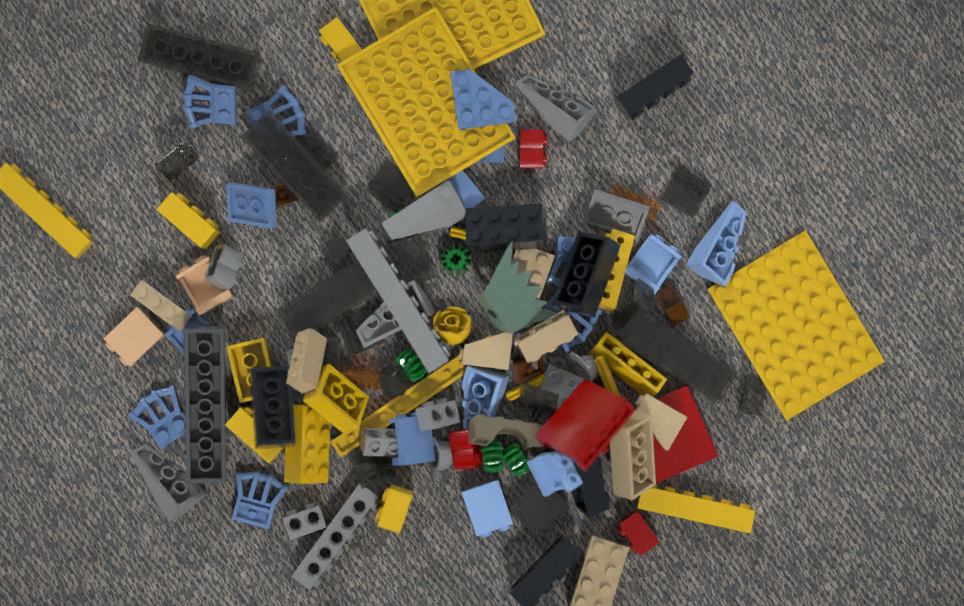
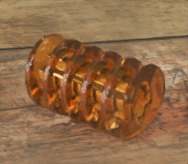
[342,363,382,392]

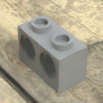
[415,398,460,432]
[359,427,398,457]
[283,502,328,540]

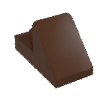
[270,182,300,209]
[654,284,690,327]
[511,355,544,384]

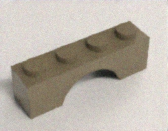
[469,414,548,453]

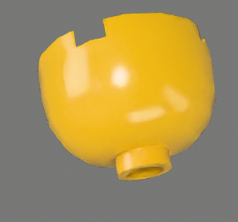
[433,307,472,345]

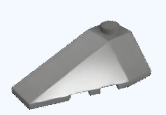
[516,75,598,141]
[381,180,466,240]
[356,280,436,348]
[130,444,206,521]

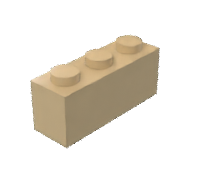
[130,280,192,332]
[513,310,578,363]
[286,328,327,393]

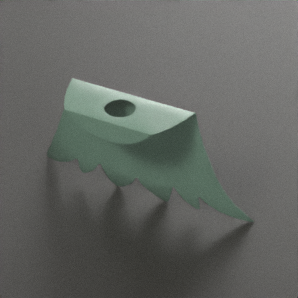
[477,242,557,334]

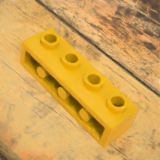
[599,229,635,311]
[589,332,667,397]

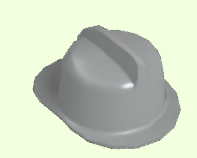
[570,352,599,382]
[430,436,453,483]

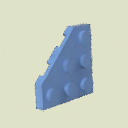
[450,69,516,130]

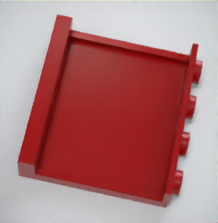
[534,379,635,470]
[634,385,718,483]

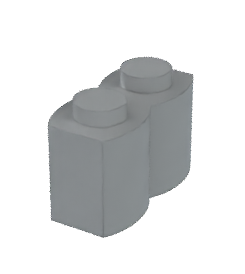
[205,244,242,290]

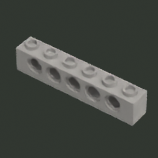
[291,482,380,590]

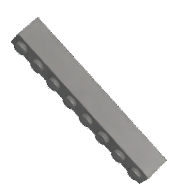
[346,228,450,373]

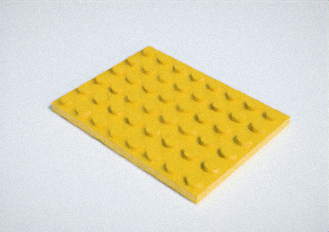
[359,0,546,70]
[337,7,516,198]
[707,230,885,421]

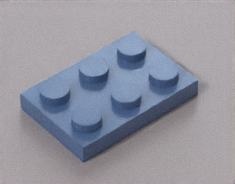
[226,182,276,229]

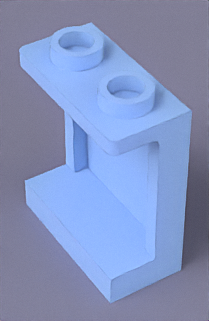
[625,234,682,294]
[527,450,583,497]
[462,479,513,538]

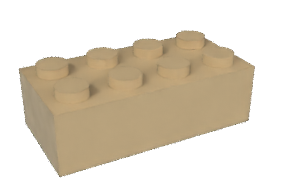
[511,248,555,329]
[610,410,656,500]
[569,534,629,606]

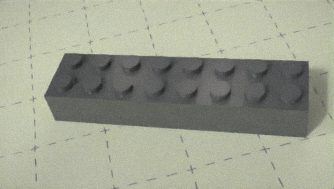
[184,326,227,483]

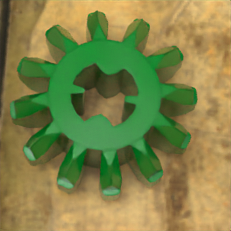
[440,243,472,276]
[396,349,427,382]
[482,440,504,473]
[502,442,530,476]

